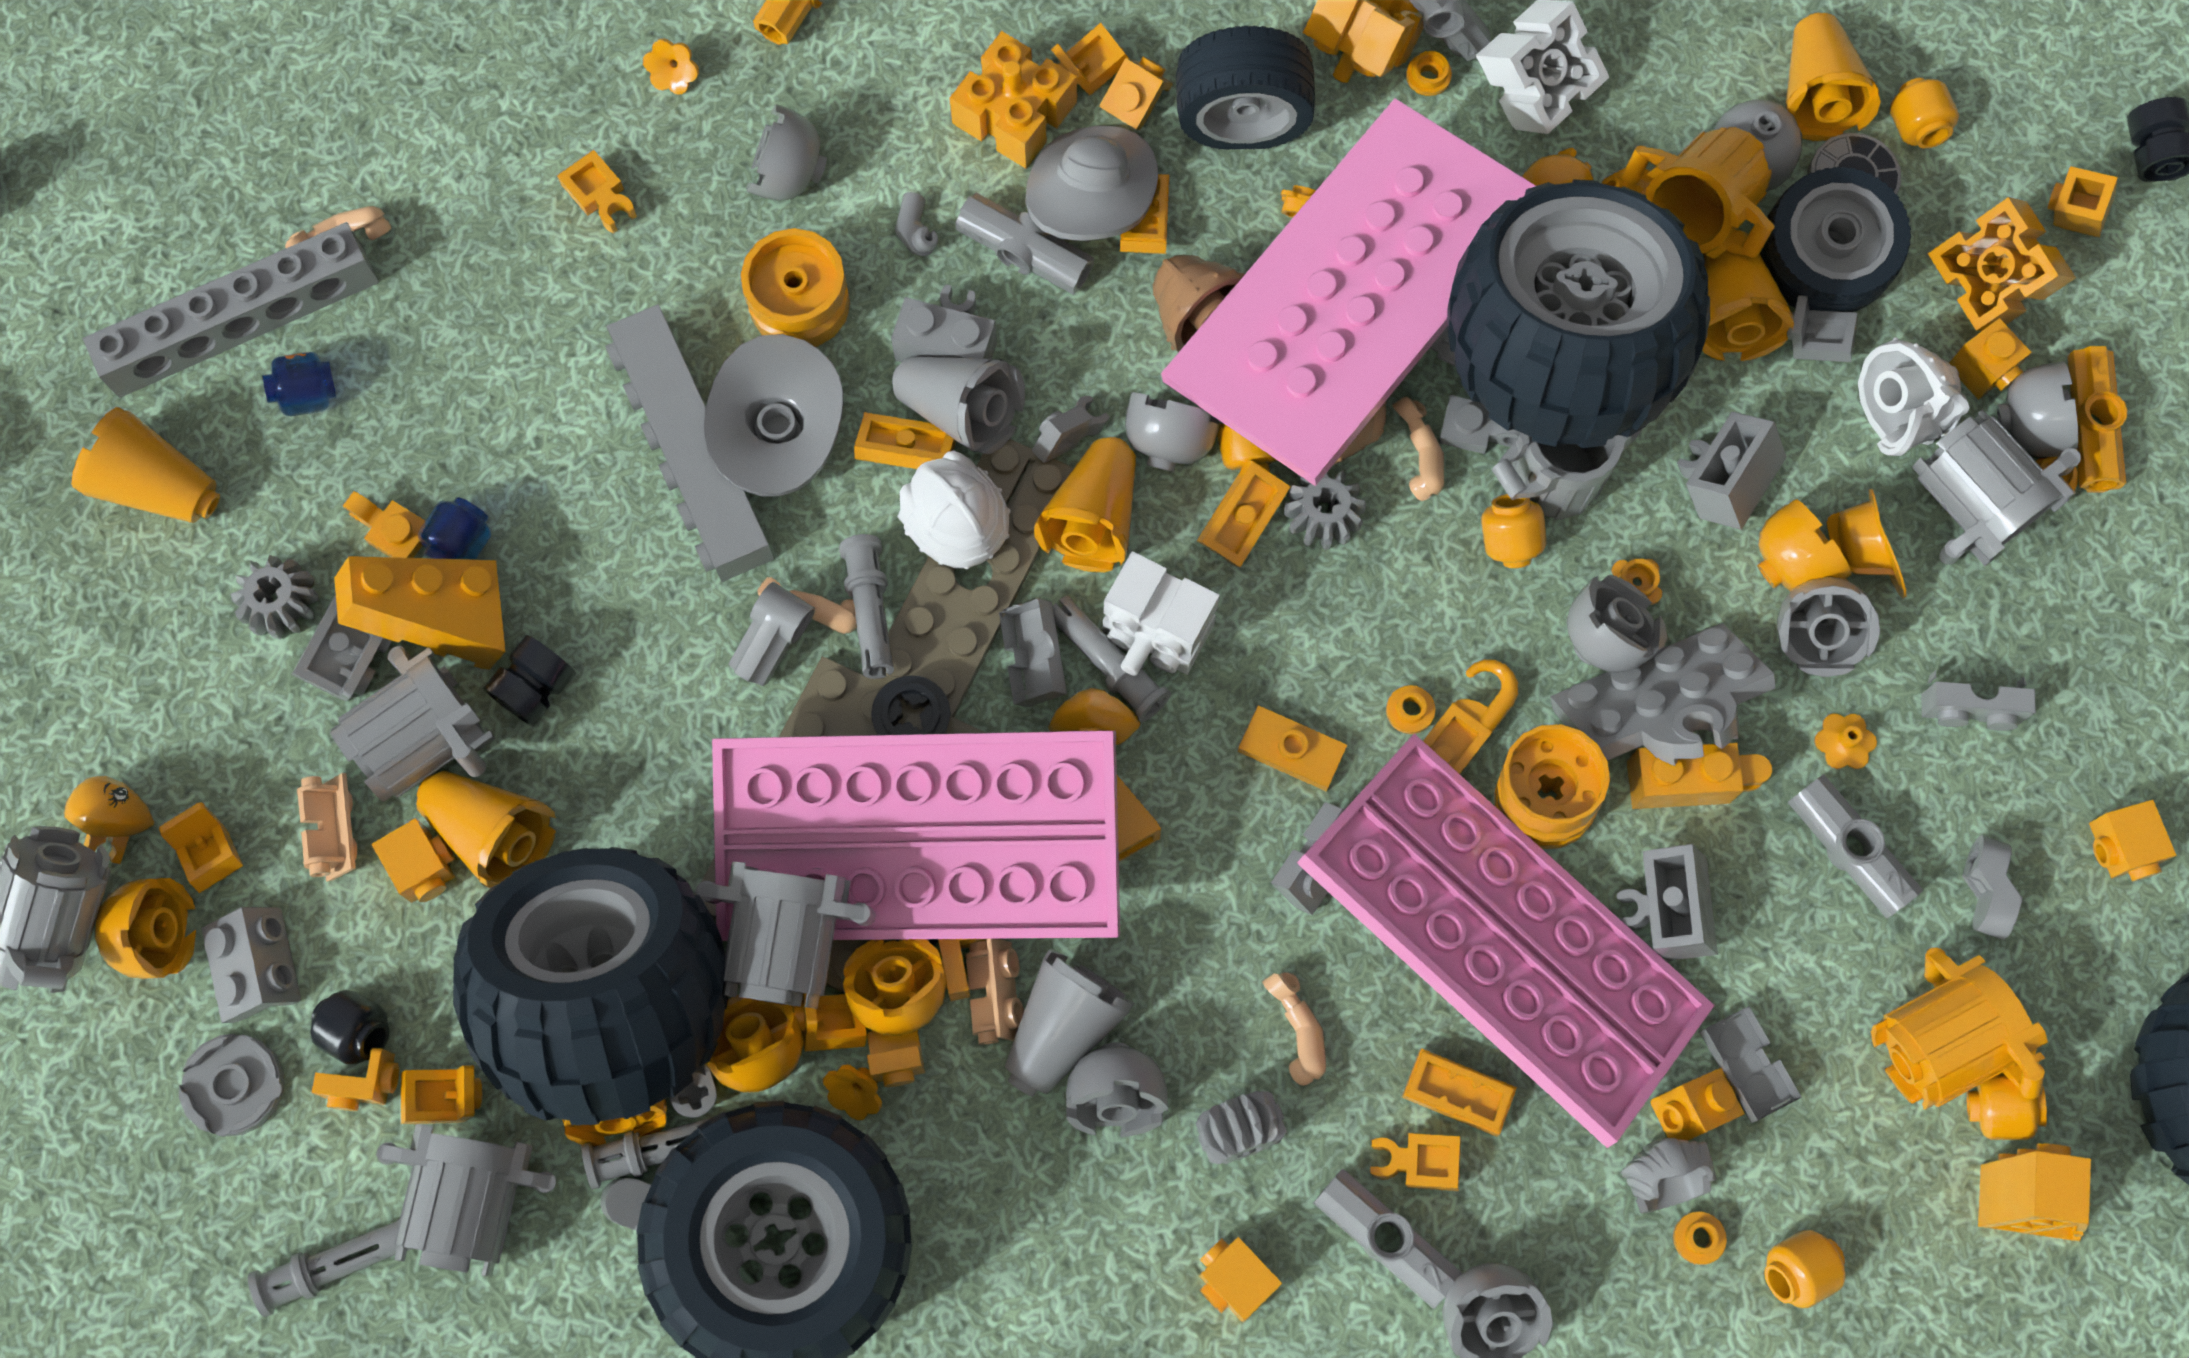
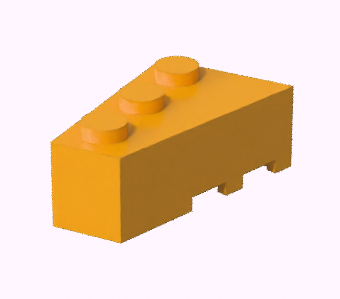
[334,556,506,670]
[1978,1144,2091,1242]

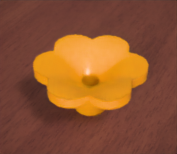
[643,38,699,94]
[1814,713,1877,769]
[823,1064,882,1120]

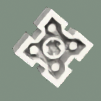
[1476,0,1610,134]
[1102,551,1220,676]

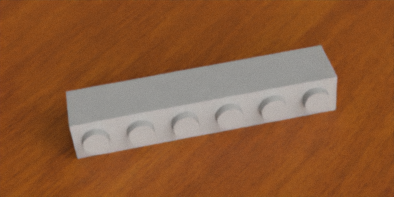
[605,304,774,582]

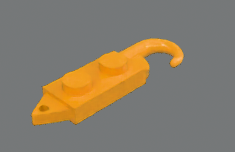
[1423,659,1518,774]

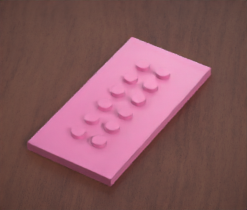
[1161,98,1536,486]
[712,730,1120,941]
[1297,733,1715,1148]

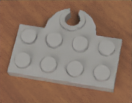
[1550,623,1776,766]

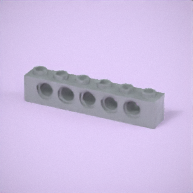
[83,222,379,398]

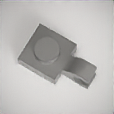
[1439,395,1521,454]
[1032,396,1109,464]

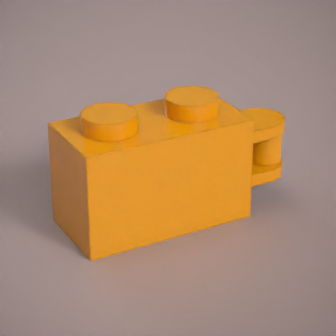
[1627,743,1772,809]

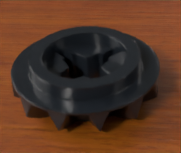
[871,675,951,735]

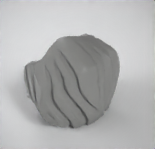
[1621,1138,1716,1213]

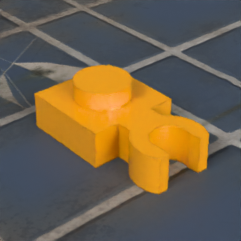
[557,150,637,234]
[1370,1133,1461,1191]

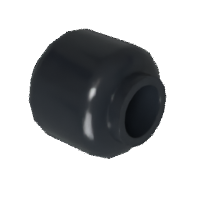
[310,990,390,1065]

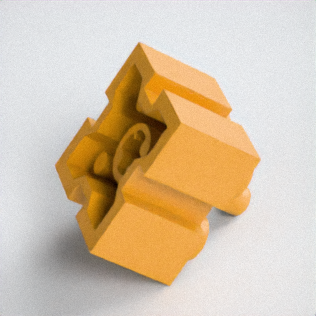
[1303,0,1424,83]
[949,31,1077,169]
[1928,197,2076,331]

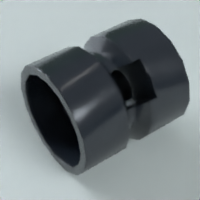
[2127,97,2189,182]
[482,635,576,727]

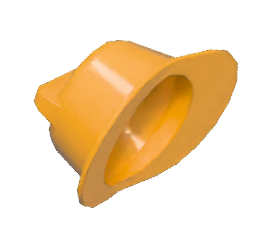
[1827,489,1907,599]

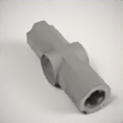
[1409,0,1491,61]
[955,193,1094,295]
[1788,774,1923,919]
[1313,1168,1462,1309]

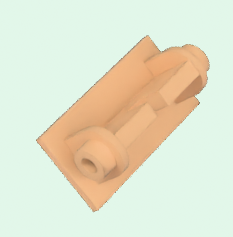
[297,773,357,882]
[965,939,1024,1045]

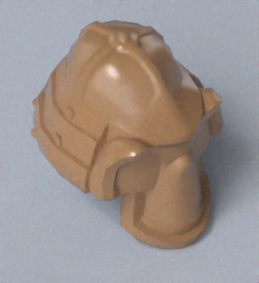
[1153,254,1245,353]

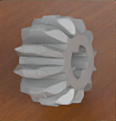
[1284,470,1366,551]
[230,555,320,640]
[1196,1091,1287,1164]

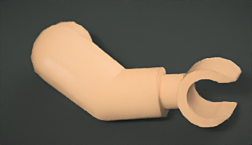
[285,206,391,249]
[1392,397,1444,501]
[757,577,857,634]
[1262,972,1326,1086]

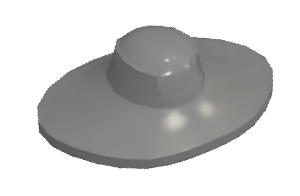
[1025,125,1158,241]
[704,334,844,496]

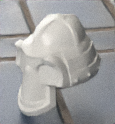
[1858,337,1969,456]
[897,450,1011,570]

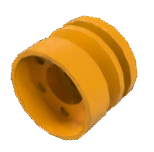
[1494,724,1610,849]

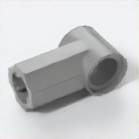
[728,582,815,686]

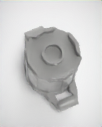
[1912,409,2081,566]
[1492,423,1649,520]
[330,646,496,802]
[0,826,111,993]
[696,861,876,1009]
[377,1124,556,1277]

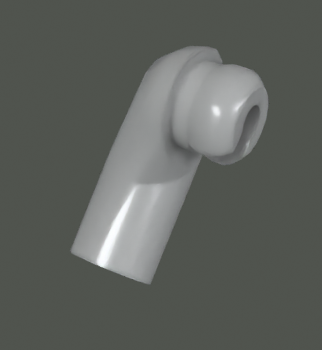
[895,192,938,256]

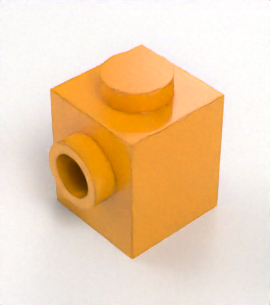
[2047,166,2118,238]
[1949,318,2032,400]
[2089,799,2177,882]
[371,818,455,903]
[1199,1237,1282,1322]

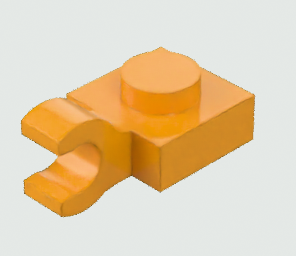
[343,491,435,558]

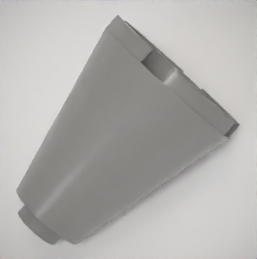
[892,356,1025,454]
[1005,949,1135,1097]

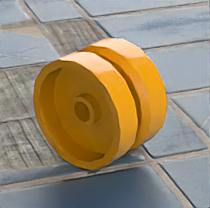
[740,228,851,347]

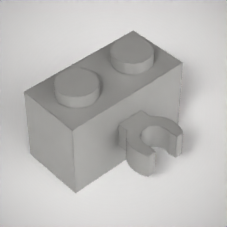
[891,284,997,362]
[1677,412,1787,530]
[1617,844,1718,961]

